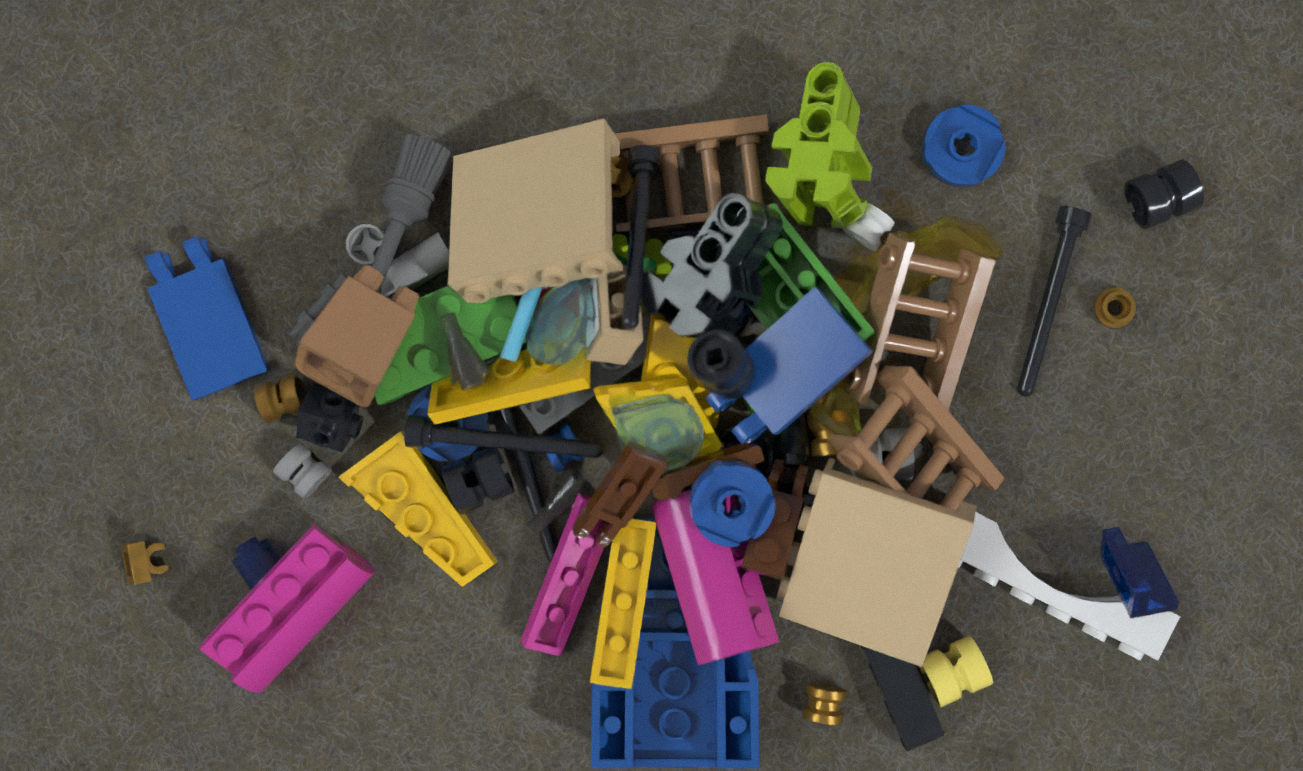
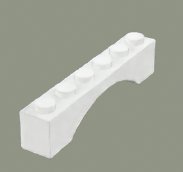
[956,509,1180,661]

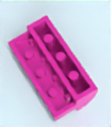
[651,490,779,666]
[200,523,376,693]

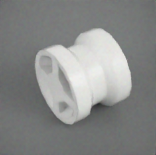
[843,203,895,251]

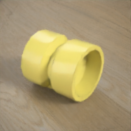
[919,635,993,708]

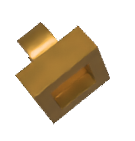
[120,541,169,585]

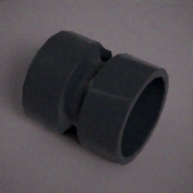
[1124,159,1204,229]
[688,330,755,399]
[441,447,515,515]

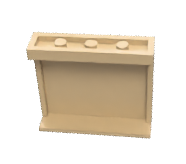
[448,119,622,303]
[776,458,977,667]

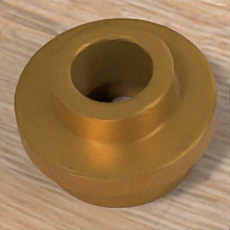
[1094,288,1136,328]

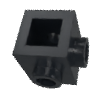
[296,383,364,453]

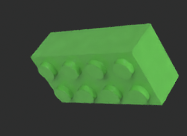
[375,286,534,405]

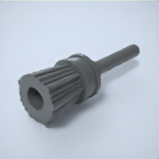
[372,134,453,293]

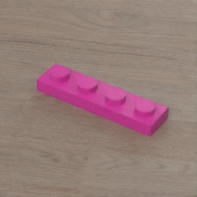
[520,493,604,657]

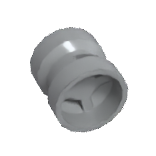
[346,224,385,267]
[273,443,332,500]

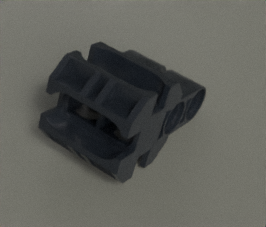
[641,194,783,339]

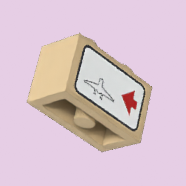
[582,265,643,365]

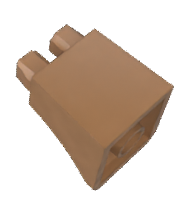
[295,265,419,407]

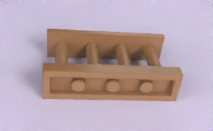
[614,114,779,242]
[843,233,996,411]
[828,366,1004,510]

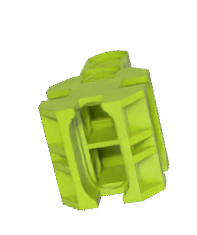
[765,62,872,229]

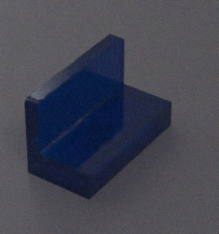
[1100,527,1179,619]

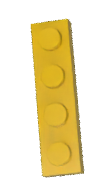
[590,519,657,689]

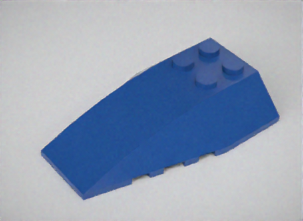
[591,517,760,769]

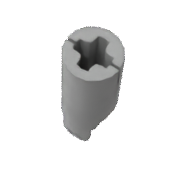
[381,232,450,297]

